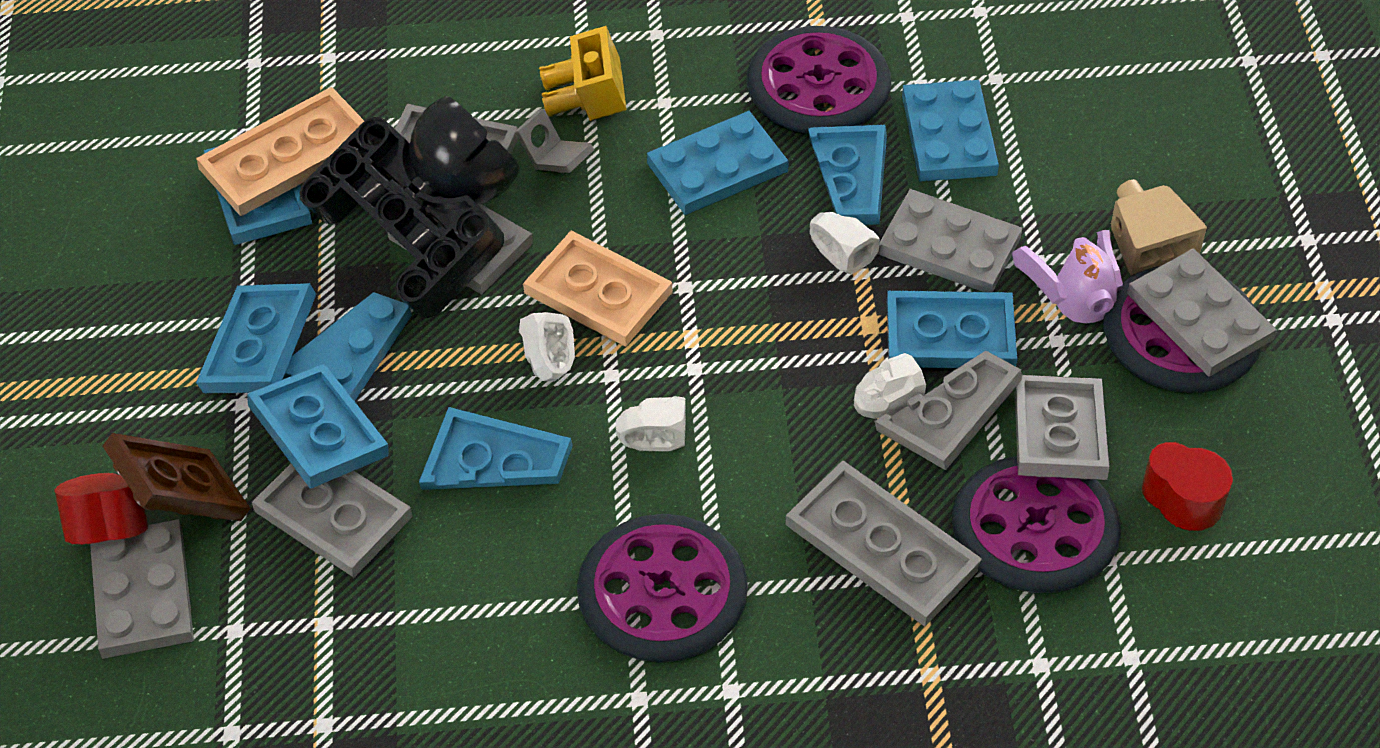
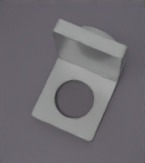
[516,109,594,173]

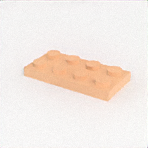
[196,87,364,216]

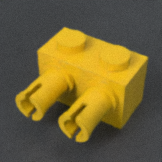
[539,26,627,121]

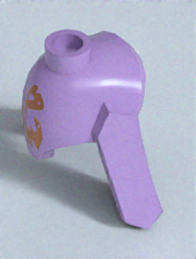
[1012,230,1123,323]

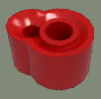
[1142,442,1233,531]
[54,473,148,545]

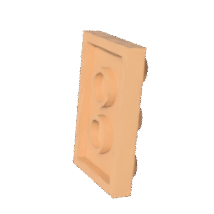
[523,230,673,347]

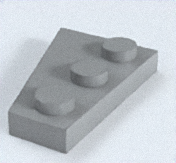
[875,351,1022,470]

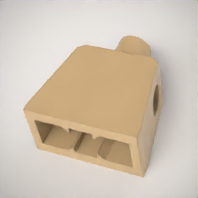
[1111,180,1207,275]

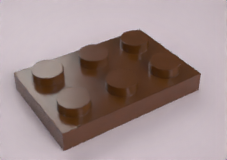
[102,433,251,521]

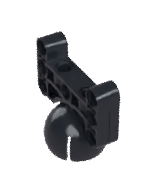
[300,96,520,318]

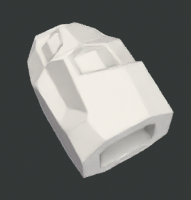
[810,212,880,275]
[519,312,575,382]
[854,353,926,419]
[616,396,686,451]

